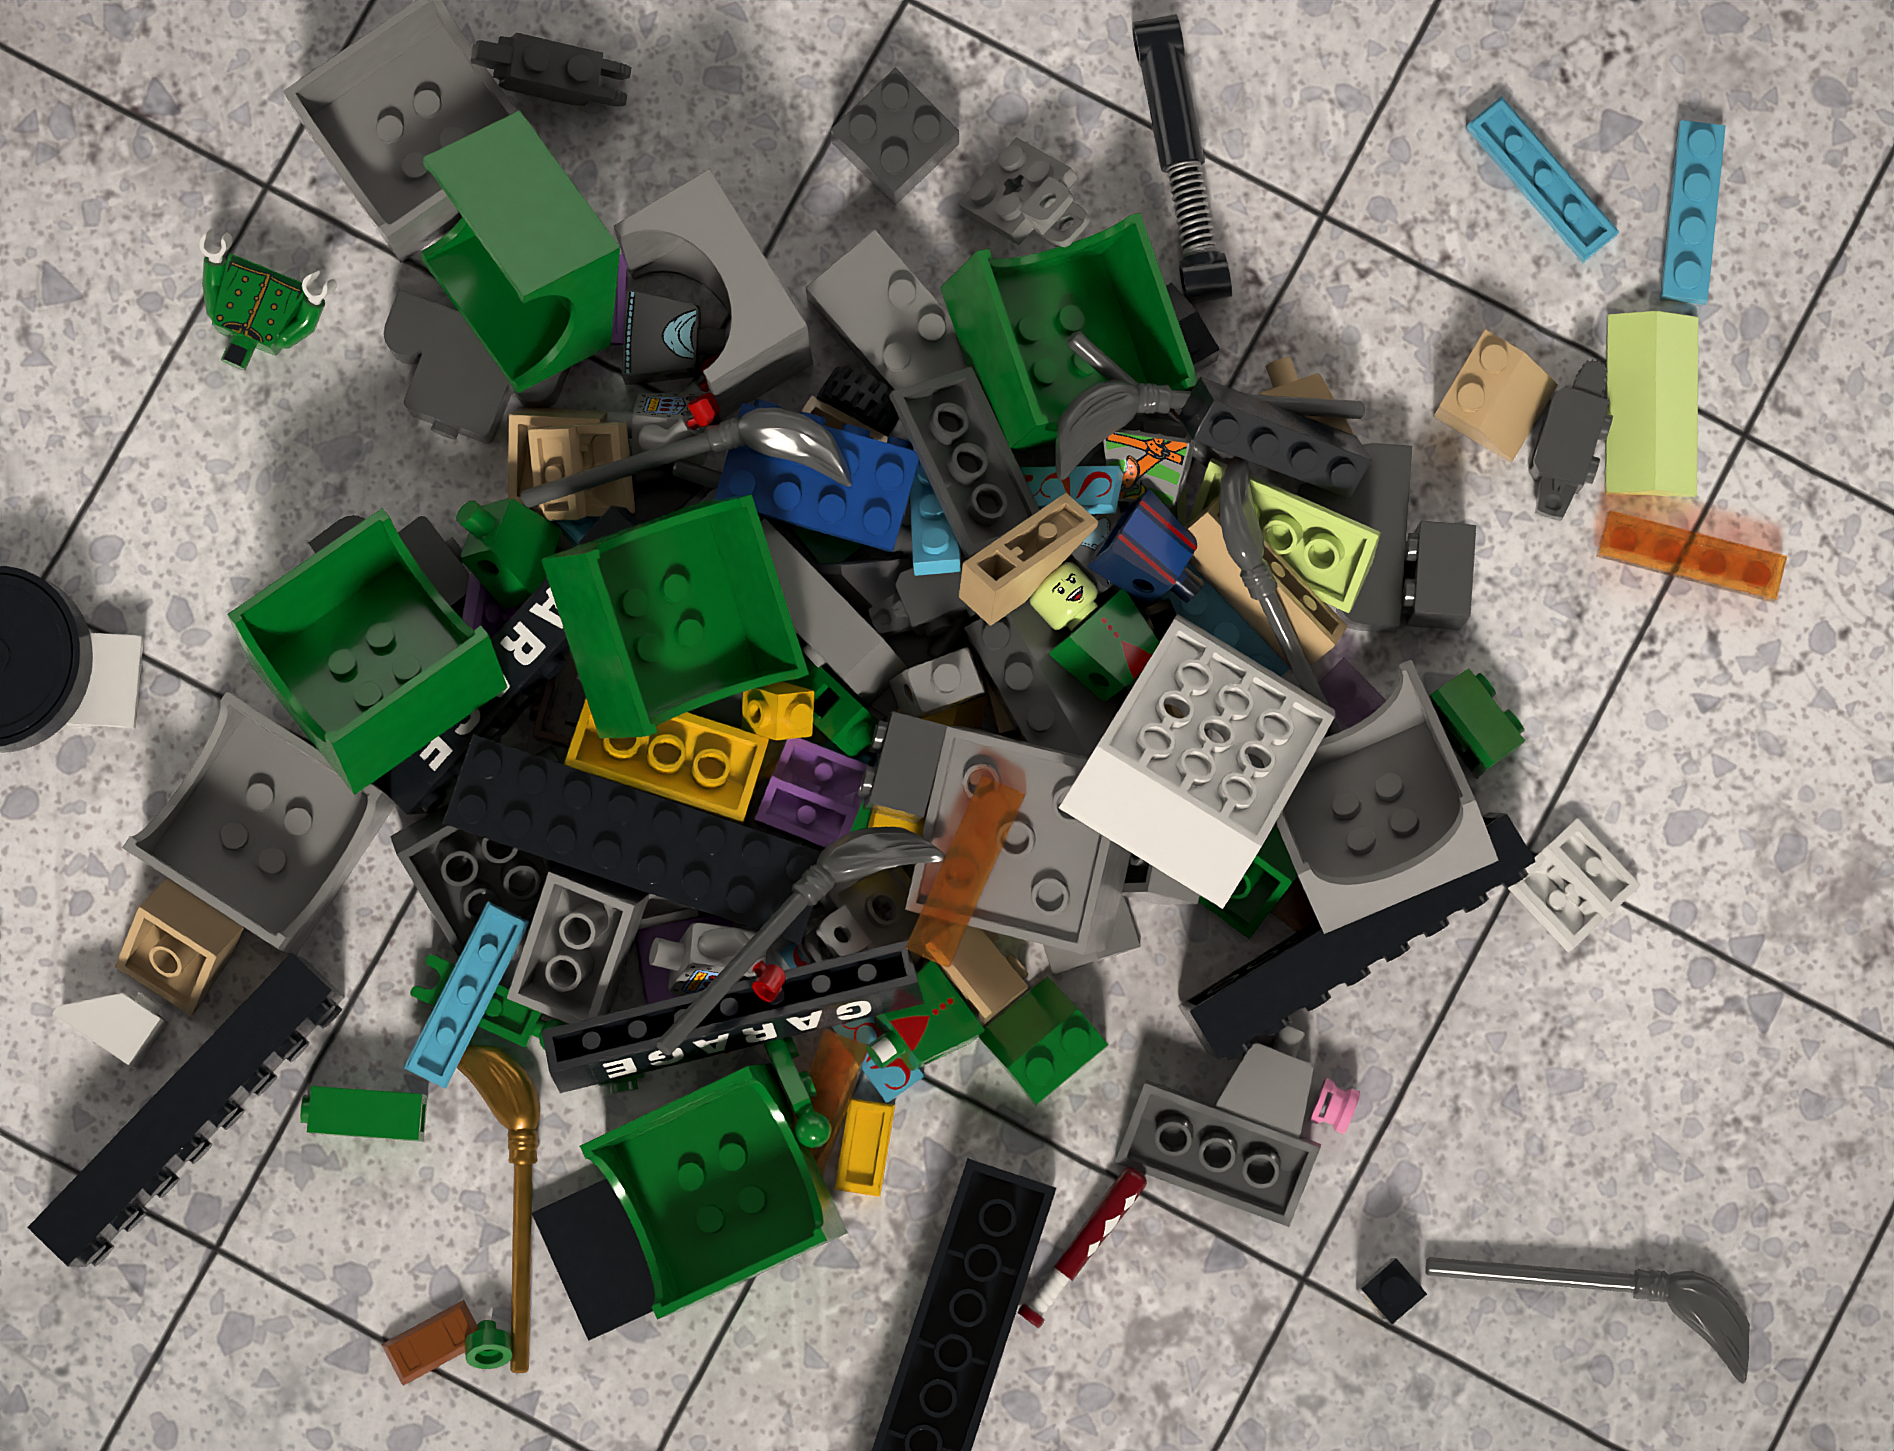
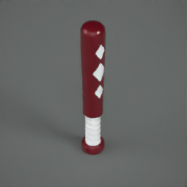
[1017,1167,1147,1328]

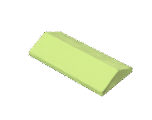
[1605,311,1699,497]
[1188,458,1381,613]

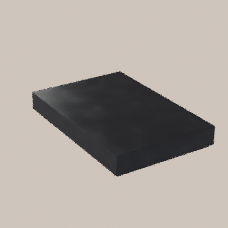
[531,1179,655,1341]

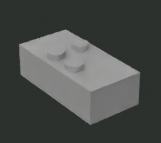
[806,230,967,392]
[761,518,907,706]

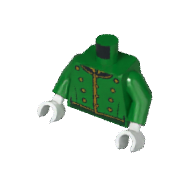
[199,229,337,371]

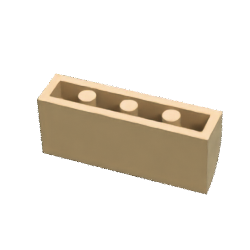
[1184,495,1348,667]

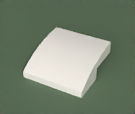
[64,633,144,729]
[1508,818,1641,953]

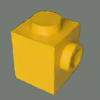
[741,681,814,740]

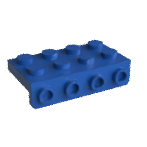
[714,399,920,552]

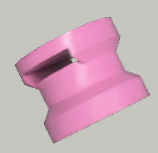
[1309,1078,1361,1134]

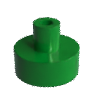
[465,1320,513,1369]

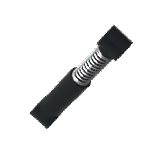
[1132,14,1232,304]

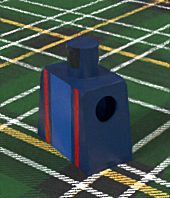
[1087,489,1204,604]

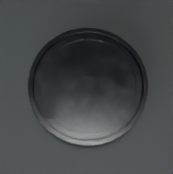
[0,566,93,753]

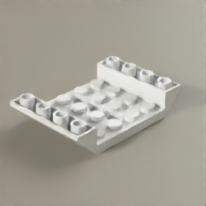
[1059,614,1335,909]

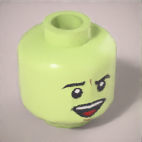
[1029,562,1098,631]

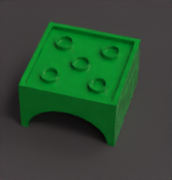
[421,110,620,394]
[940,213,1198,454]
[541,494,809,738]
[227,508,508,795]
[580,1063,848,1320]

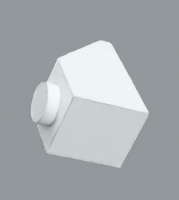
[52,992,168,1067]

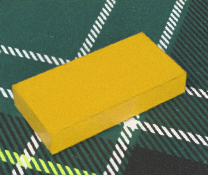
[834,1098,895,1197]

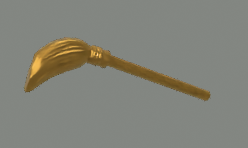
[457,1045,540,1373]

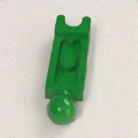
[410,954,569,1050]
[763,1036,832,1148]

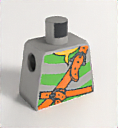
[1103,415,1197,508]

